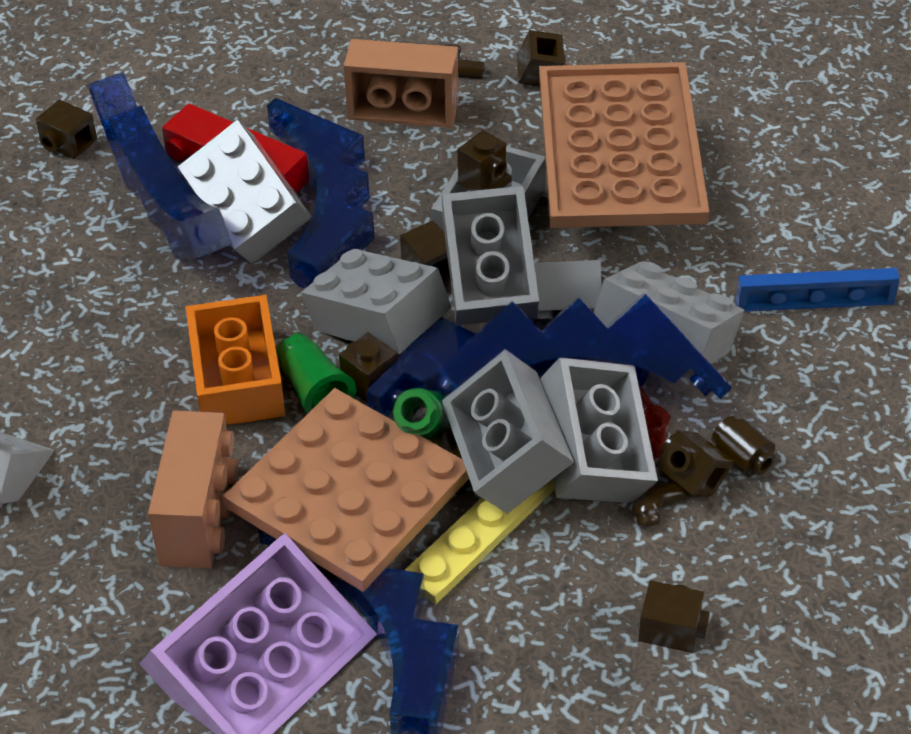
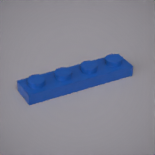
[735,268,900,312]

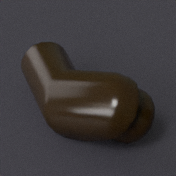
[444,44,485,79]
[632,482,686,528]

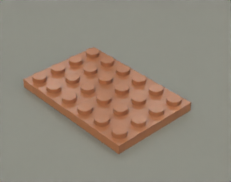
[539,62,709,228]

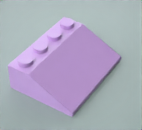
[140,533,377,734]

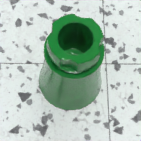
[276,333,356,415]
[393,388,451,440]

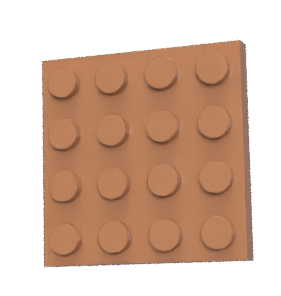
[222,388,469,592]

